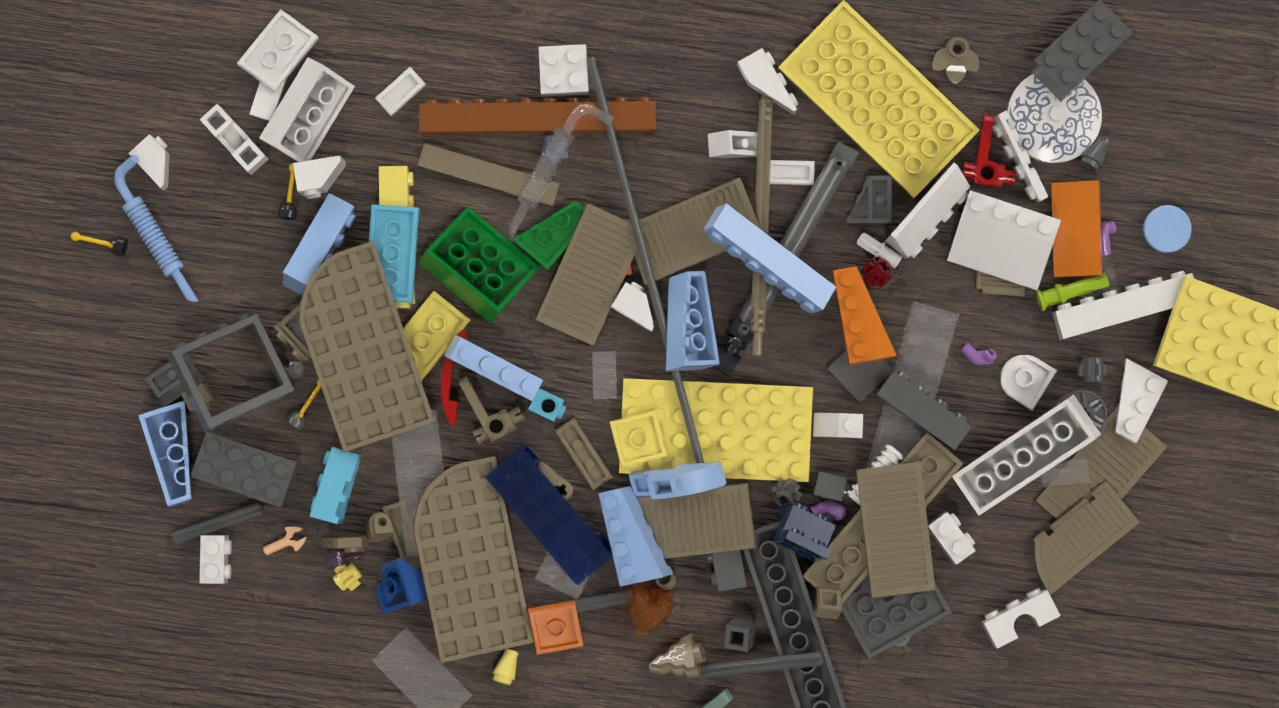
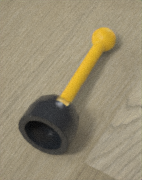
[277,163,297,220]
[71,232,128,257]

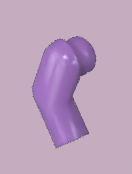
[960,343,997,366]
[810,499,846,520]

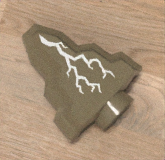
[648,633,706,679]

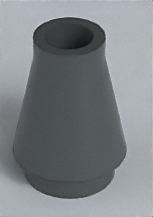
[1080,136,1111,172]

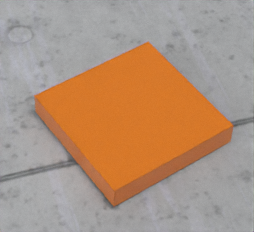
[528,600,583,655]

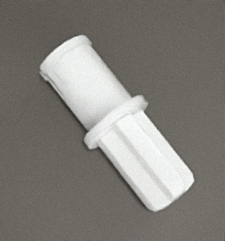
[857,233,903,269]

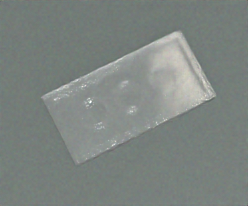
[372,627,472,708]

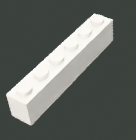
[1052,271,1194,340]

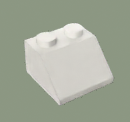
[293,156,346,199]

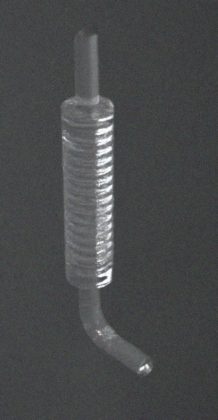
[509,104,614,239]

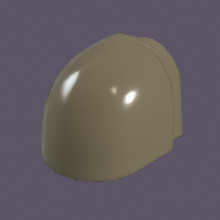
[366,512,394,542]

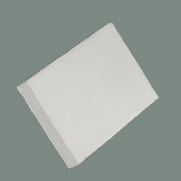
[237,9,319,93]

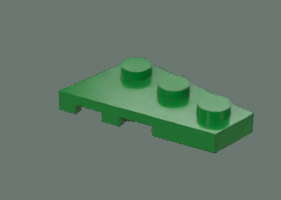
[512,201,585,270]

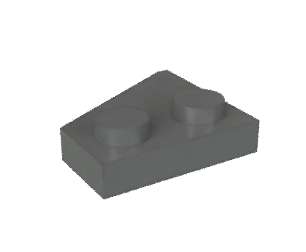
[846,176,892,224]

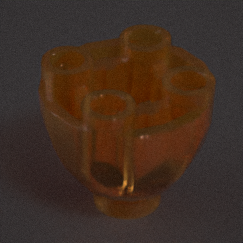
[627,584,675,636]

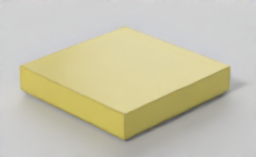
[610,410,668,468]

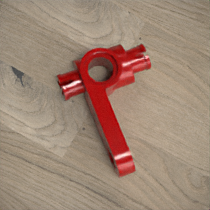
[962,114,1016,188]

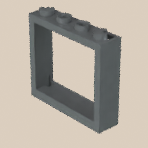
[167,314,294,433]

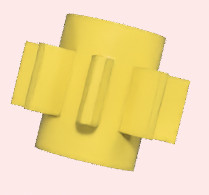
[332,562,362,591]

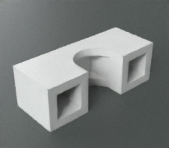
[200,104,269,175]
[981,588,1061,649]

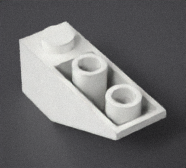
[737,48,798,114]

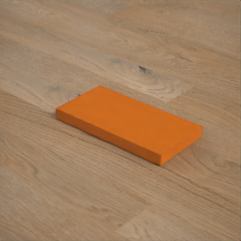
[1051,180,1102,277]

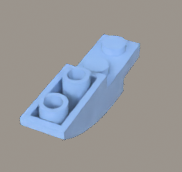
[629,462,727,499]

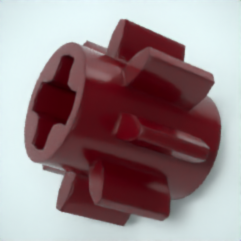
[862,258,892,288]

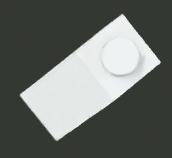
[708,130,758,158]
[129,134,170,190]
[611,282,654,332]
[813,413,863,438]

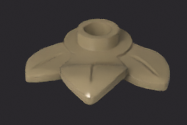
[932,37,979,84]

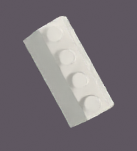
[259,58,355,162]

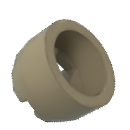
[656,574,676,590]

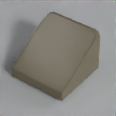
[815,588,842,619]

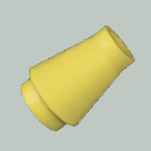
[492,649,518,686]

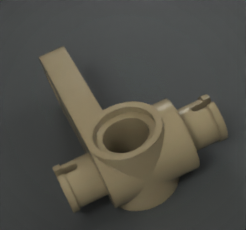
[458,376,525,444]

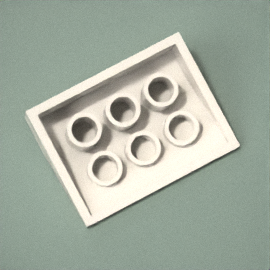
[885,163,970,259]
[947,190,1061,290]

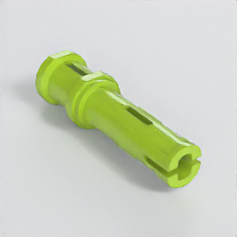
[1036,272,1109,311]

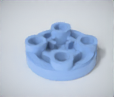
[1142,205,1192,253]

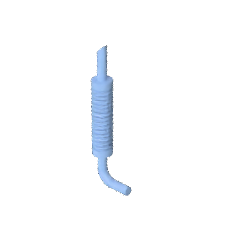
[114,155,198,302]

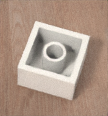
[539,44,589,98]

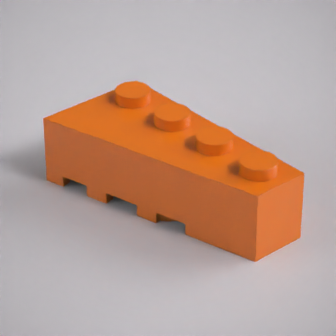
[831,266,897,366]

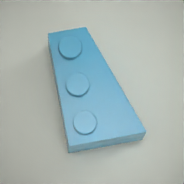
[310,447,362,524]

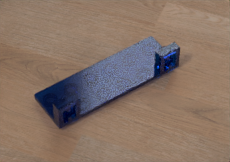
[486,443,613,585]

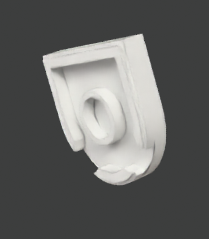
[1000,355,1057,411]

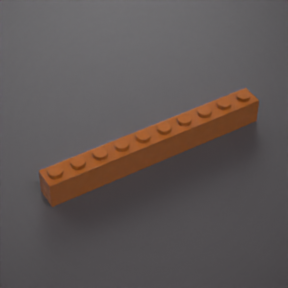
[419,97,656,135]

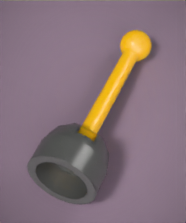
[285,379,321,431]

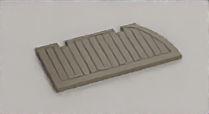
[1033,480,1140,595]

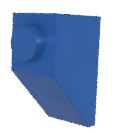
[375,558,427,614]

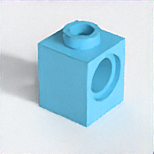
[528,388,566,422]

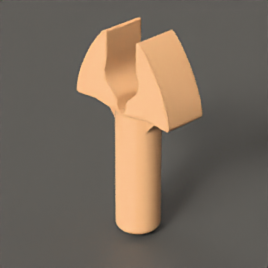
[263,526,307,555]

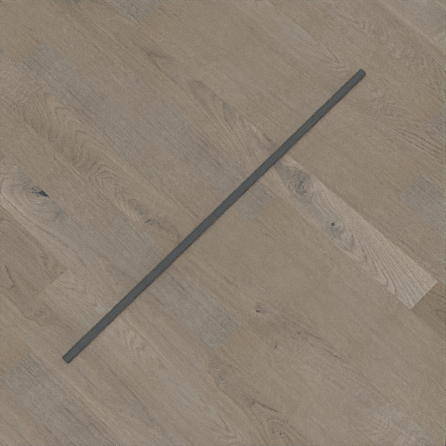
[587,57,705,463]

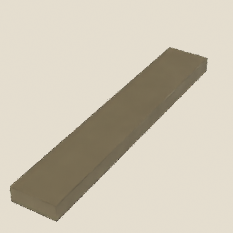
[417,143,560,207]

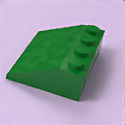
[419,207,540,324]

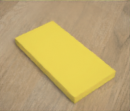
[403,290,471,382]

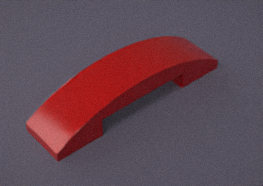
[441,330,468,425]

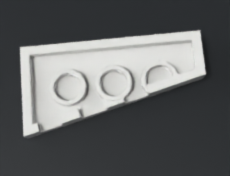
[992,110,1048,203]

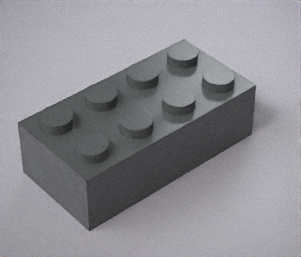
[1028,0,1133,102]
[190,432,300,508]

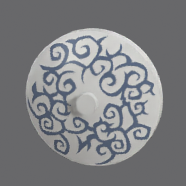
[1007,74,1102,163]

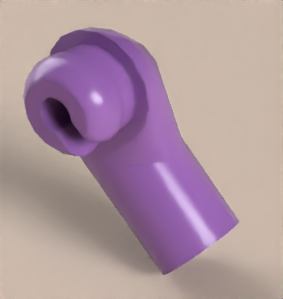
[1101,221,1116,256]

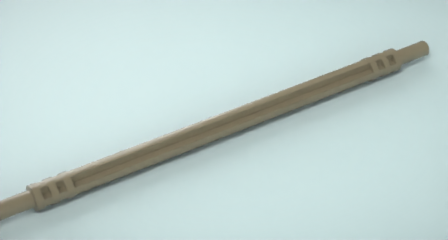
[751,93,773,357]

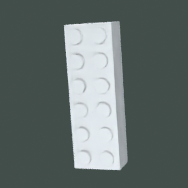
[952,395,1101,515]

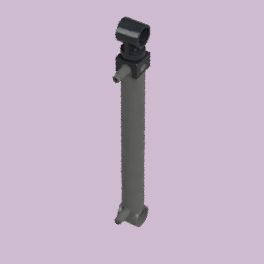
[712,141,859,377]

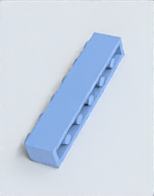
[703,203,836,313]

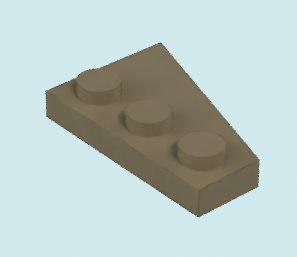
[321,536,369,553]

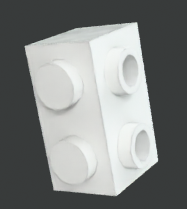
[928,512,975,565]
[200,535,232,584]

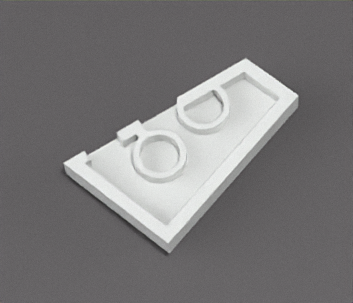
[1113,358,1168,444]

